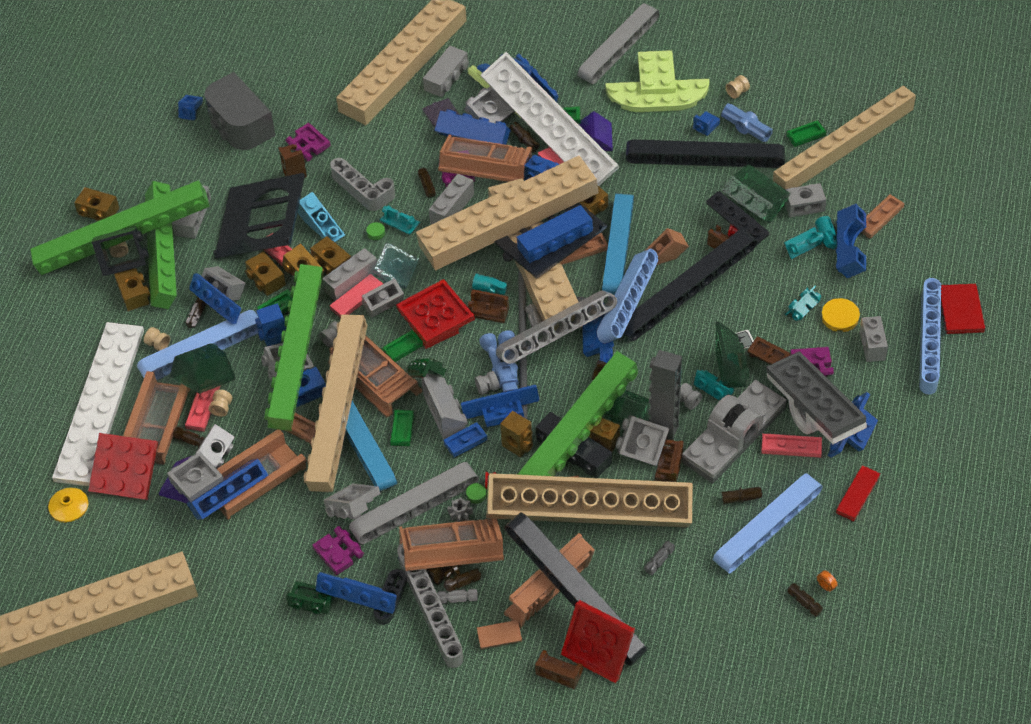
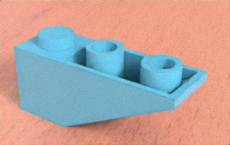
[298,192,345,242]

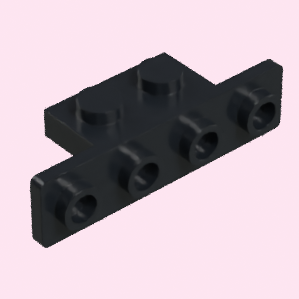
[706,191,769,245]

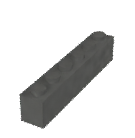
[648,350,682,440]

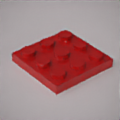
[396,279,475,346]
[88,433,158,500]
[561,600,635,683]

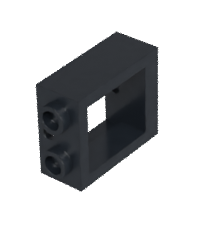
[91,226,149,277]

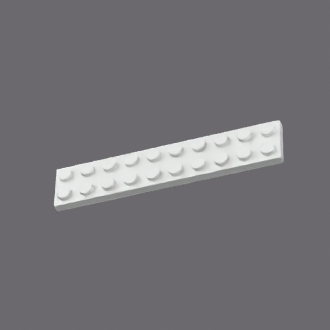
[481,52,619,186]
[52,322,144,486]

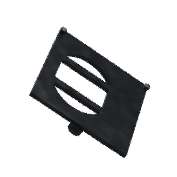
[213,173,305,259]
[495,203,607,279]

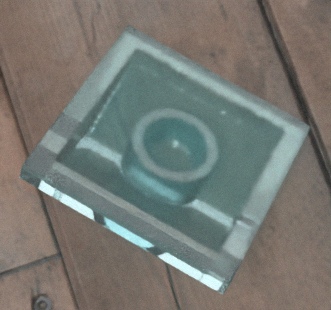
[373,242,419,289]

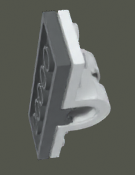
[767,351,867,444]

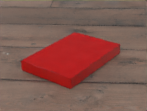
[941,284,985,334]

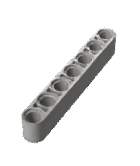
[577,3,659,84]
[496,291,617,364]
[349,462,479,544]
[397,543,463,668]

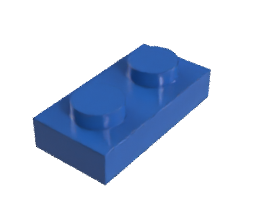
[443,422,488,458]

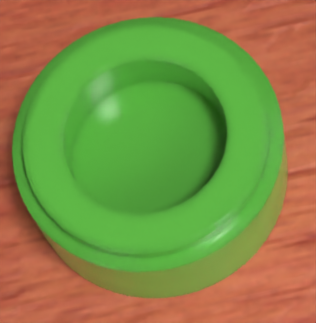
[367,222,385,240]
[466,483,486,504]

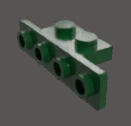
[406,358,447,378]

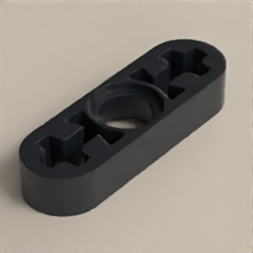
[373,569,407,625]

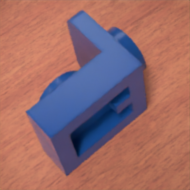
[178,95,203,120]
[693,111,720,136]

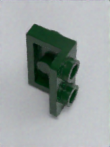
[286,581,334,615]

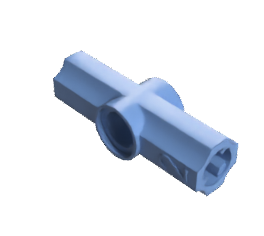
[721,103,773,142]

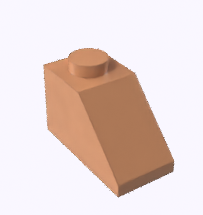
[645,228,689,265]

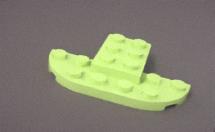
[605,51,709,112]

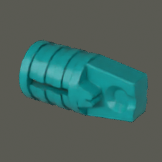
[815,216,837,249]
[472,273,507,295]

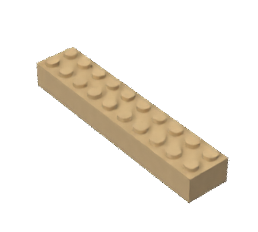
[336,0,466,125]
[416,155,598,271]
[488,178,583,331]
[486,473,692,527]
[0,551,198,667]

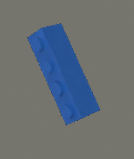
[435,109,510,145]
[517,205,593,263]
[186,459,269,520]

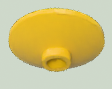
[48,488,89,522]

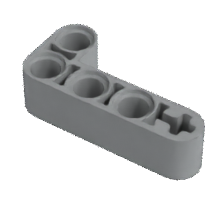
[330,158,395,211]

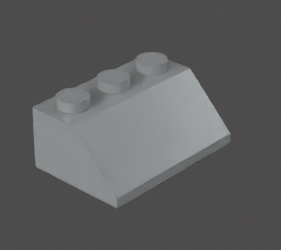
[422,373,468,440]

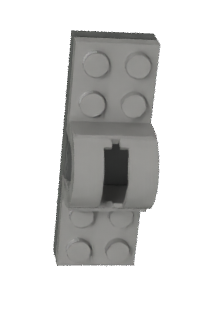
[682,379,787,484]

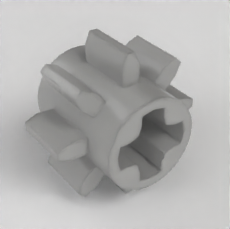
[447,497,473,522]

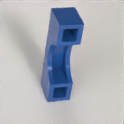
[836,204,866,278]

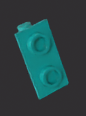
[380,206,420,235]
[784,227,824,259]
[785,285,821,321]
[693,370,734,401]

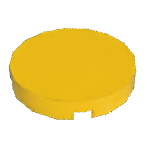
[821,298,860,332]

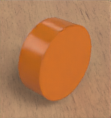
[817,570,837,591]

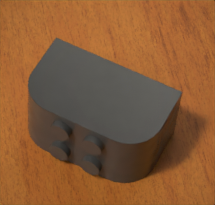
[205,72,276,150]

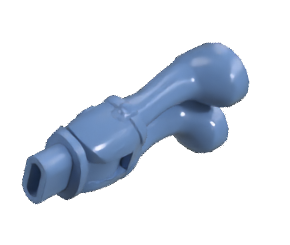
[479,331,519,392]

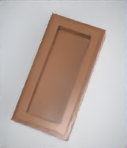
[477,620,522,649]

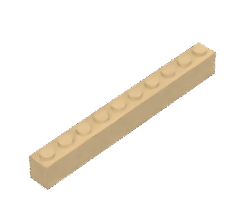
[772,86,916,195]
[304,315,367,492]

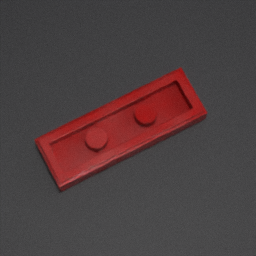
[836,465,881,521]

